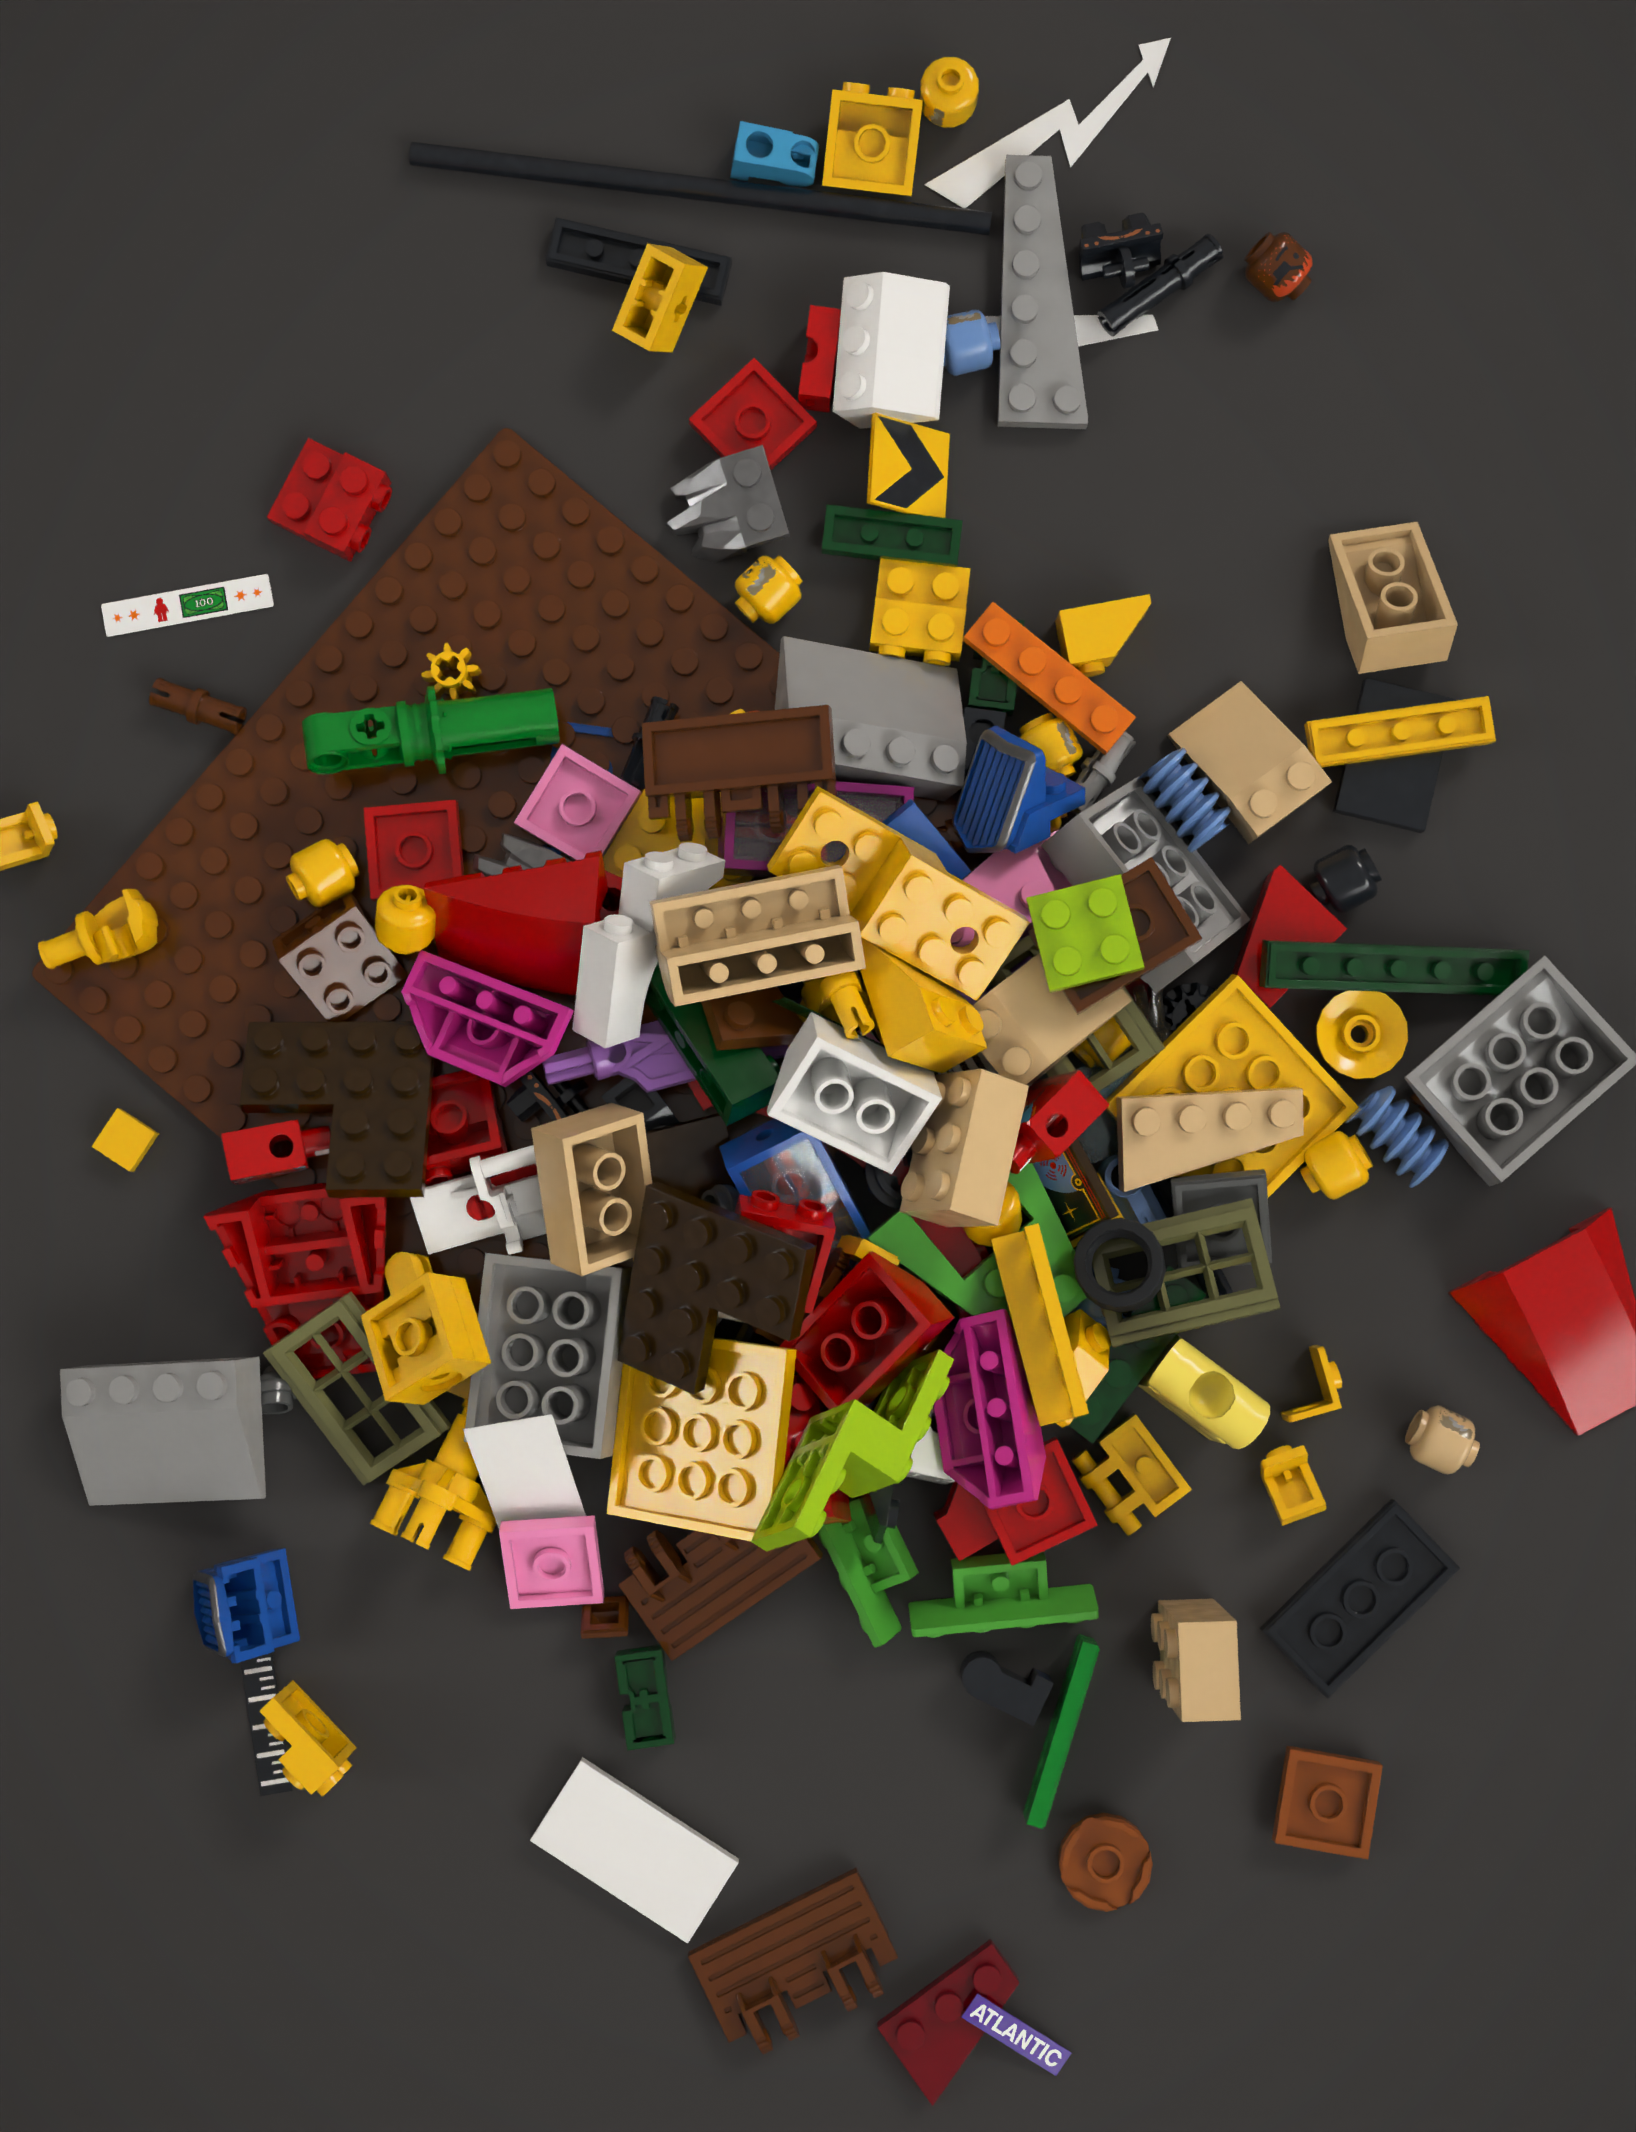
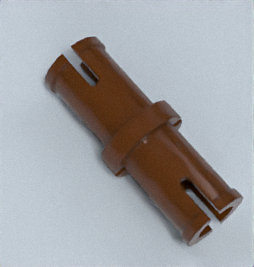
[149,677,247,735]

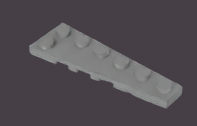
[997,155,1088,430]

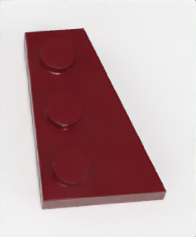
[877,1939,1019,2106]

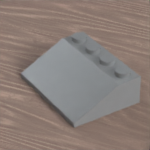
[775,636,967,801]
[1041,776,1250,993]
[1404,955,1636,1187]
[464,1253,632,1459]
[60,1357,266,1506]

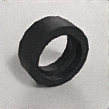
[1073,1218,1166,1313]

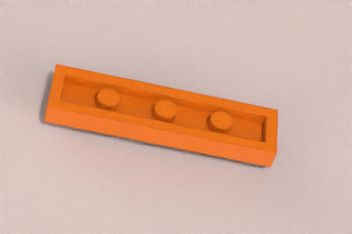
[963,602,1136,755]

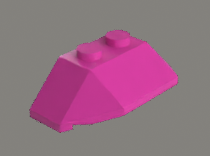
[401,950,574,1087]
[934,1309,1046,1509]

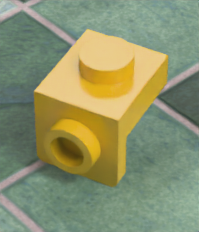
[0,802,58,871]
[1260,1445,1326,1526]

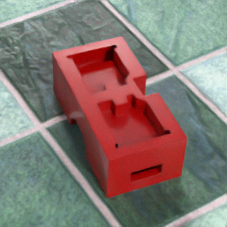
[798,305,841,413]

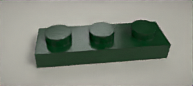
[822,504,963,567]

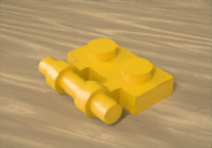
[1071,1413,1192,1536]

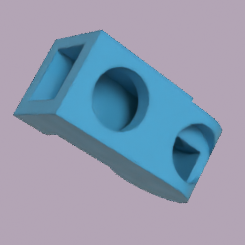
[730,121,819,187]

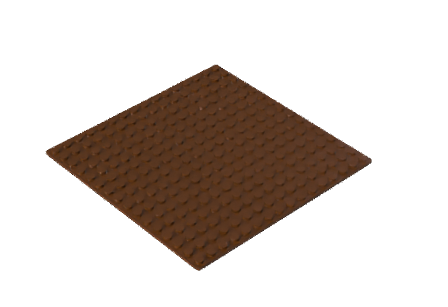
[32,428,993,1313]

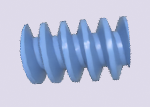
[1137,748,1232,853]
[1345,1086,1449,1188]

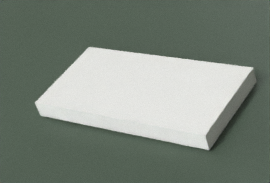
[530,1757,739,1943]

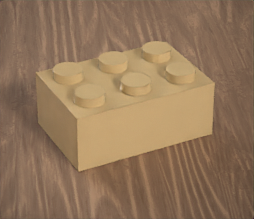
[899,1069,1029,1227]
[531,1103,652,1276]
[1151,1599,1241,1722]

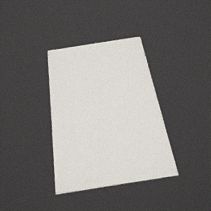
[463,1414,586,1530]

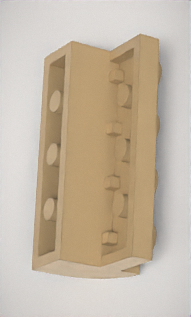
[649,865,866,1007]

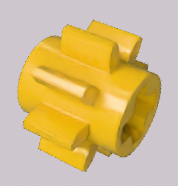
[421,643,481,700]

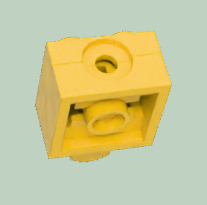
[361,1252,491,1405]

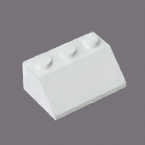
[833,272,950,429]
[767,1012,942,1174]

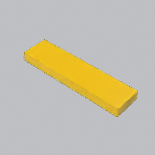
[1304,696,1496,768]

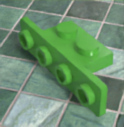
[818,1496,919,1648]
[908,1551,1099,1638]

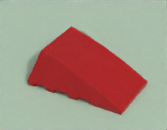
[423,850,608,996]
[203,1183,387,1379]
[1447,1207,1636,1436]

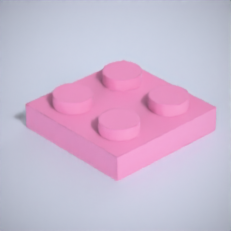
[514,744,642,860]
[499,1515,604,1609]

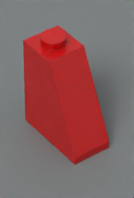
[1231,865,1347,1008]

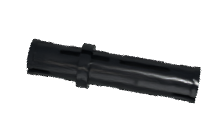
[1097,233,1224,336]

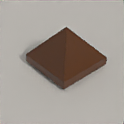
[581,1596,629,1639]

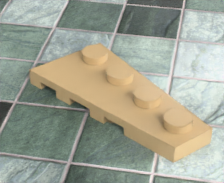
[1117,1087,1304,1192]

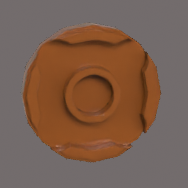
[1058,1813,1153,1912]

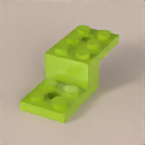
[751,1349,954,1552]

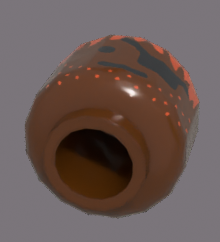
[1244,232,1313,302]

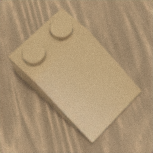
[1328,522,1458,674]
[1167,681,1332,844]
[973,953,1133,1086]

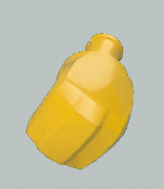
[38,889,158,970]

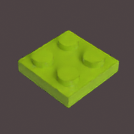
[1026,874,1145,993]

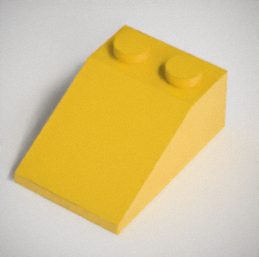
[860,937,987,1074]

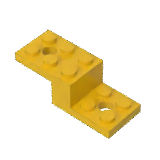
[767,786,1030,1001]

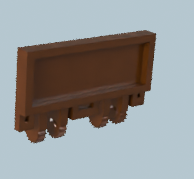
[642,705,837,842]
[618,1530,823,1661]
[688,1868,898,2055]

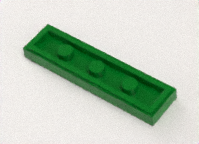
[1023,1634,1100,1829]

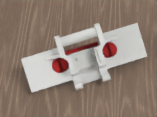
[410,1145,546,1255]

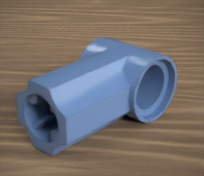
[1098,1155,1167,1224]

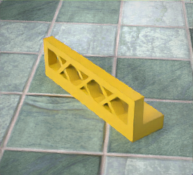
[991,1223,1089,1427]

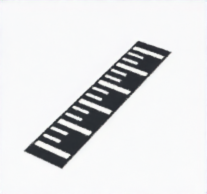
[241,1653,293,1796]

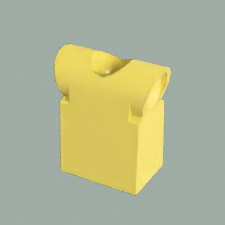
[1137,1334,1270,1450]

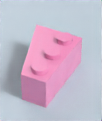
[951,846,1055,947]

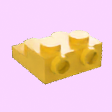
[822,82,923,196]
[869,558,971,666]
[259,1680,357,1797]

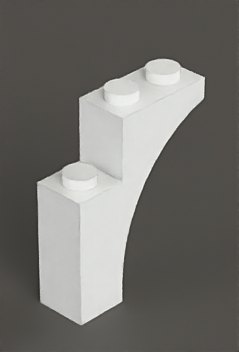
[572,842,725,1049]

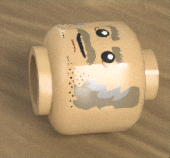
[1405,1405,1480,1475]

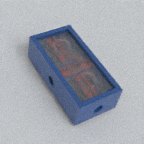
[719,1118,872,1288]

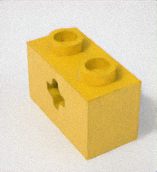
[612,243,708,353]

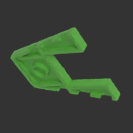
[865,1163,1087,1318]

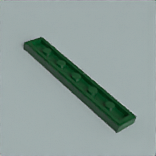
[1259,940,1530,995]

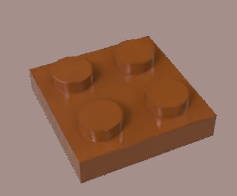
[1272,1745,1383,1860]

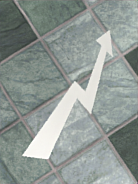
[924,38,1171,209]

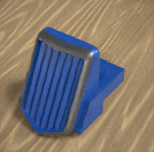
[952,726,1085,854]
[193,1548,300,1663]

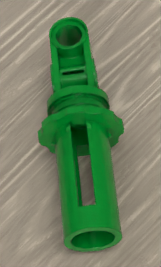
[302,686,560,774]

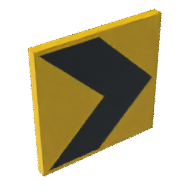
[867,412,950,518]

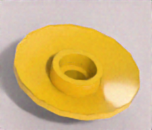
[1316,990,1408,1079]

